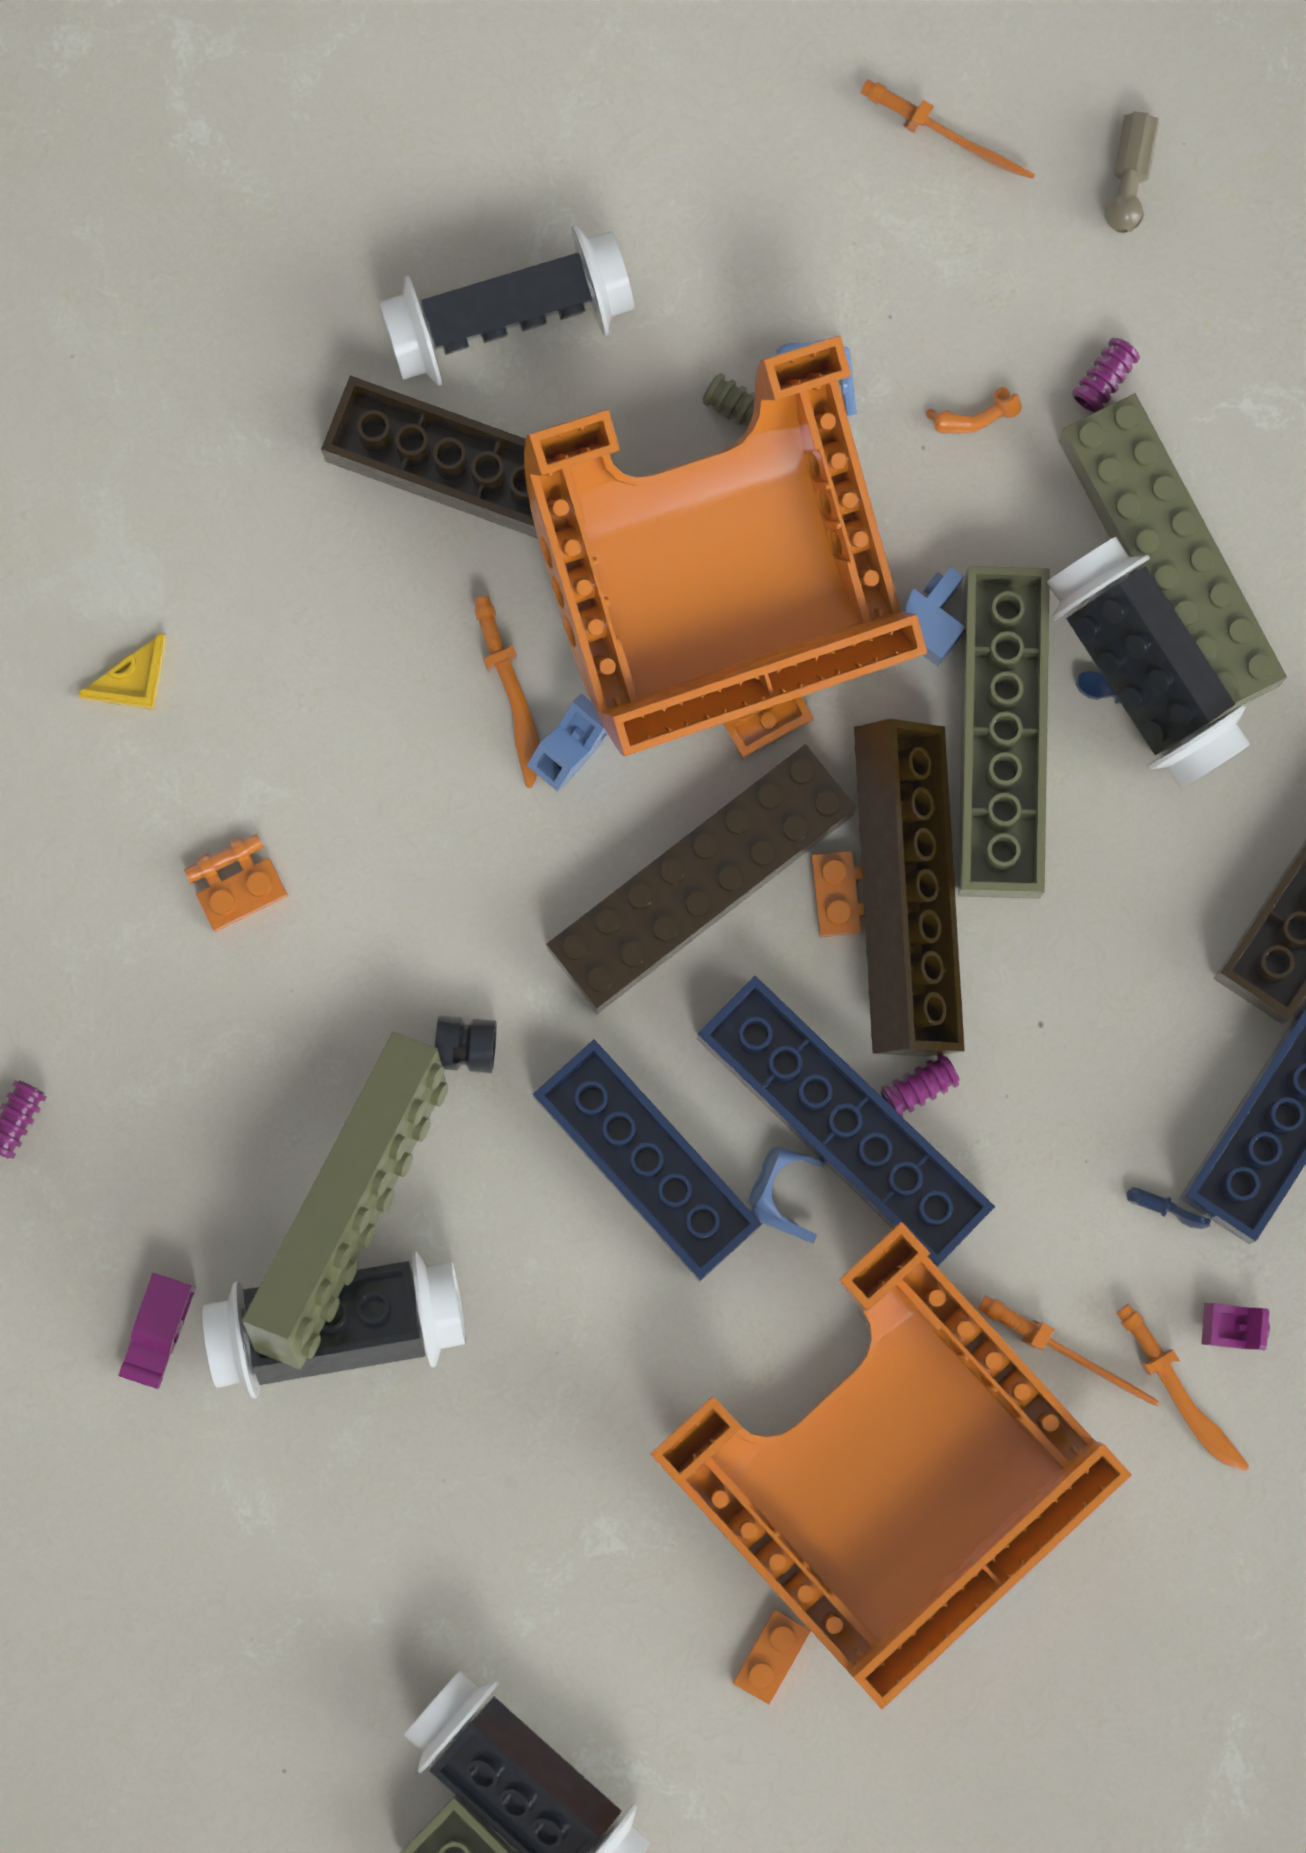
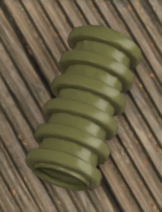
[703,373,755,430]

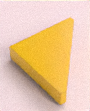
[78,634,166,710]

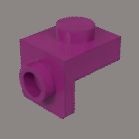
[1201,1303,1270,1350]

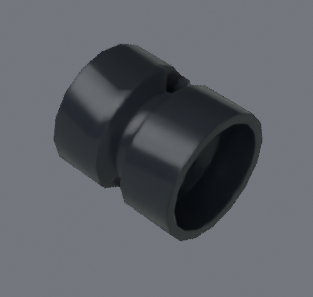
[435,1016,497,1074]

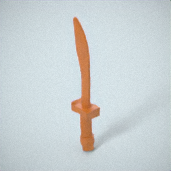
[861,79,1035,178]
[474,596,539,788]
[978,1295,1160,1406]
[1116,1303,1249,1471]

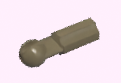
[1105,111,1159,233]

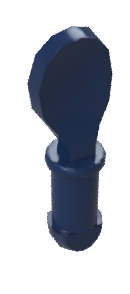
[1076,671,1120,704]
[1126,1187,1211,1229]

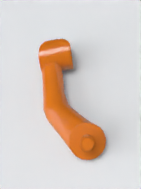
[926,387,1022,434]

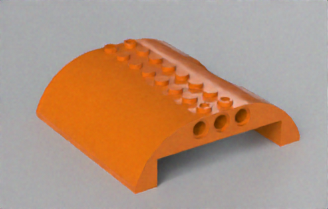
[524,336,928,756]
[650,1222,1132,1710]

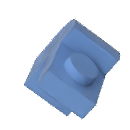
[904,567,966,667]
[527,693,607,792]

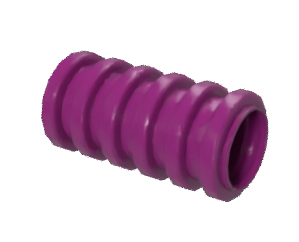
[1072,337,1140,413]
[881,1054,960,1117]
[0,1080,47,1159]

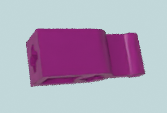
[118,1273,196,1389]

